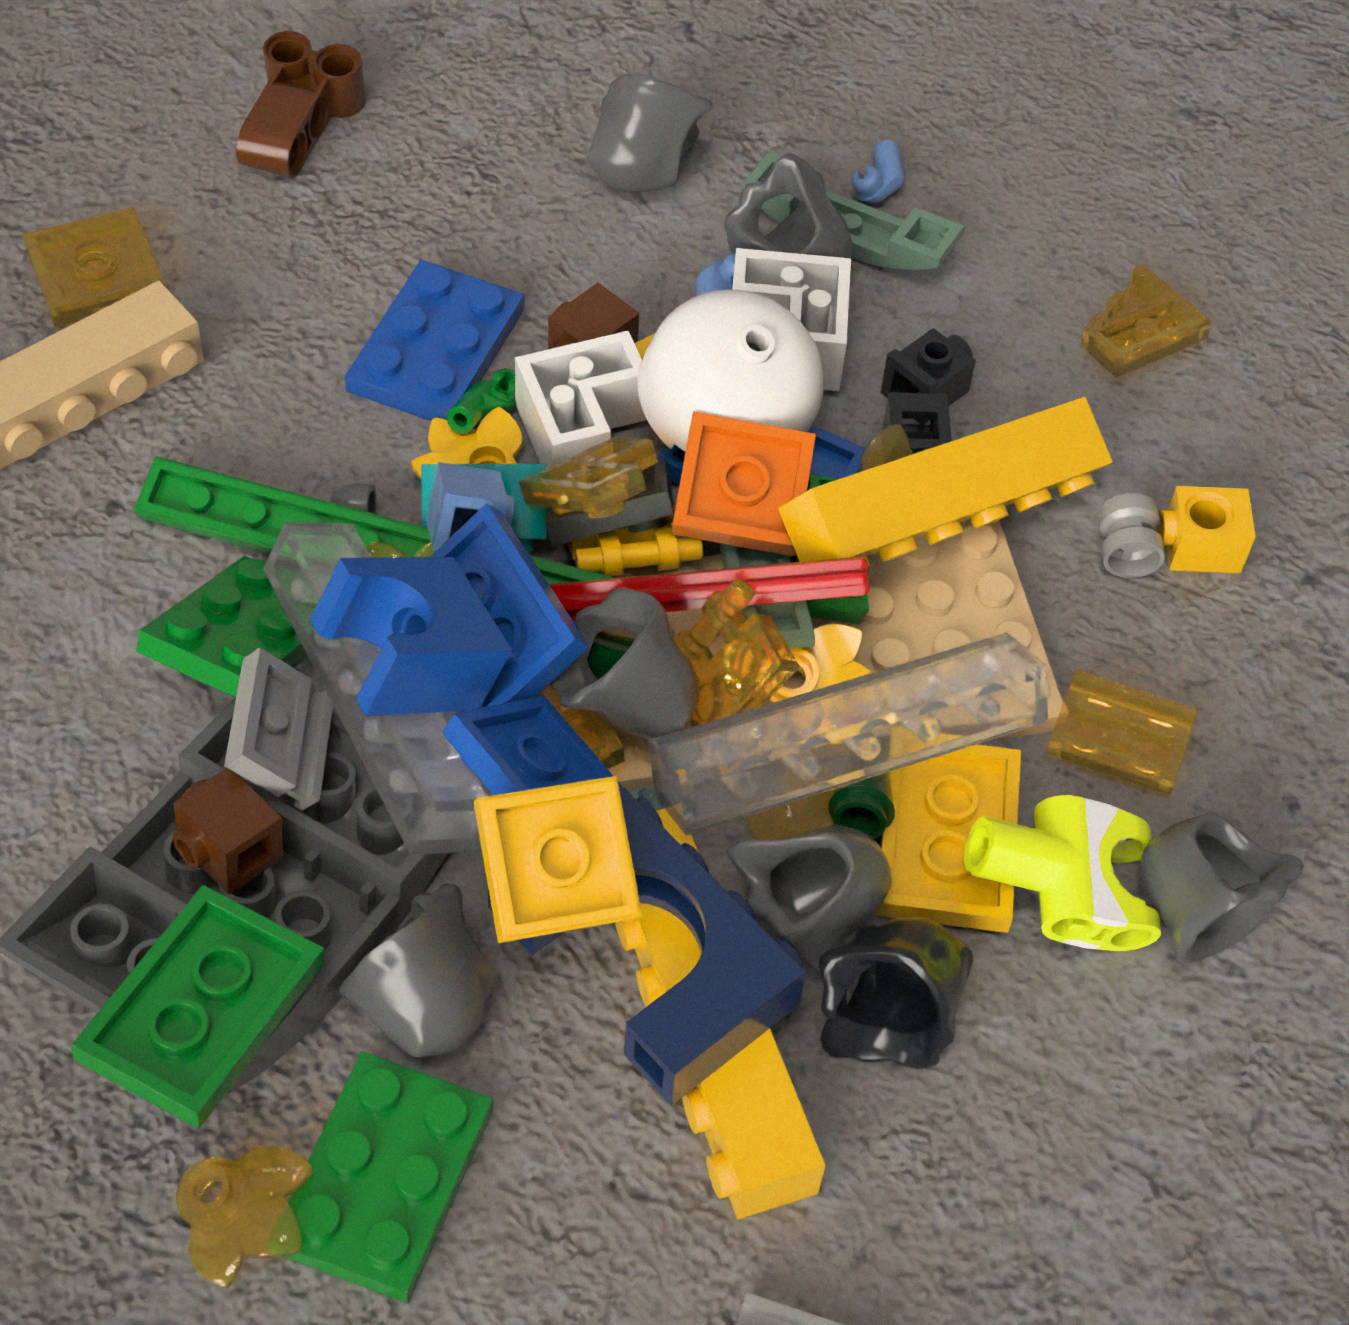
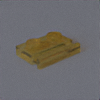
[1046,669,1198,796]

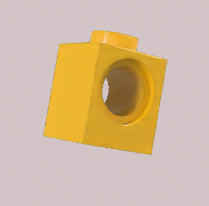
[1157,486,1256,574]

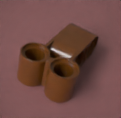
[236,31,366,178]

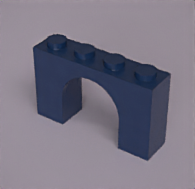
[488,782,806,1106]

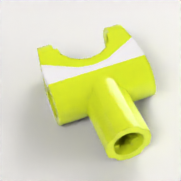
[964,795,1161,951]

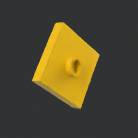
[473,776,642,943]

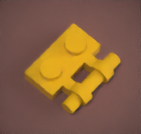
[566,505,703,577]

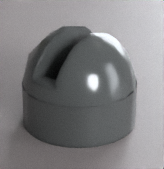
[330,483,377,514]

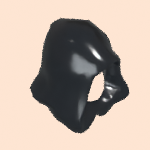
[819,916,973,1069]

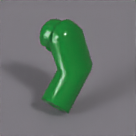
[447,368,516,434]

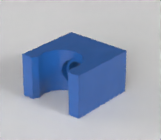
[310,557,512,716]

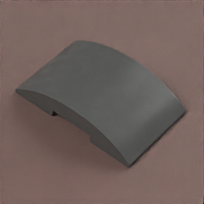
[0,697,478,1094]

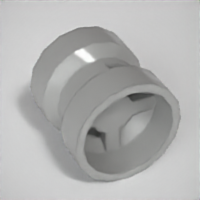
[1098,493,1165,578]

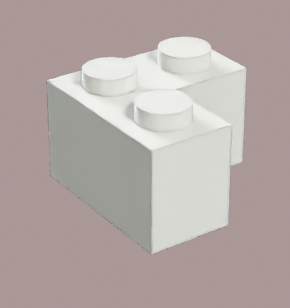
[732,248,851,391]
[515,331,646,488]

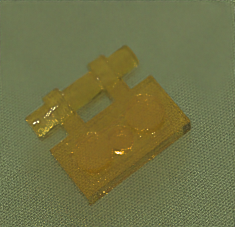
[673,579,800,750]

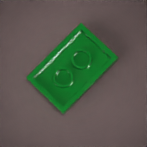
[136,556,329,697]
[71,885,325,1129]
[269,1051,493,1304]

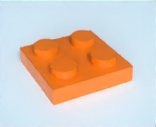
[671,411,816,557]

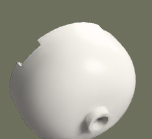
[638,290,824,452]

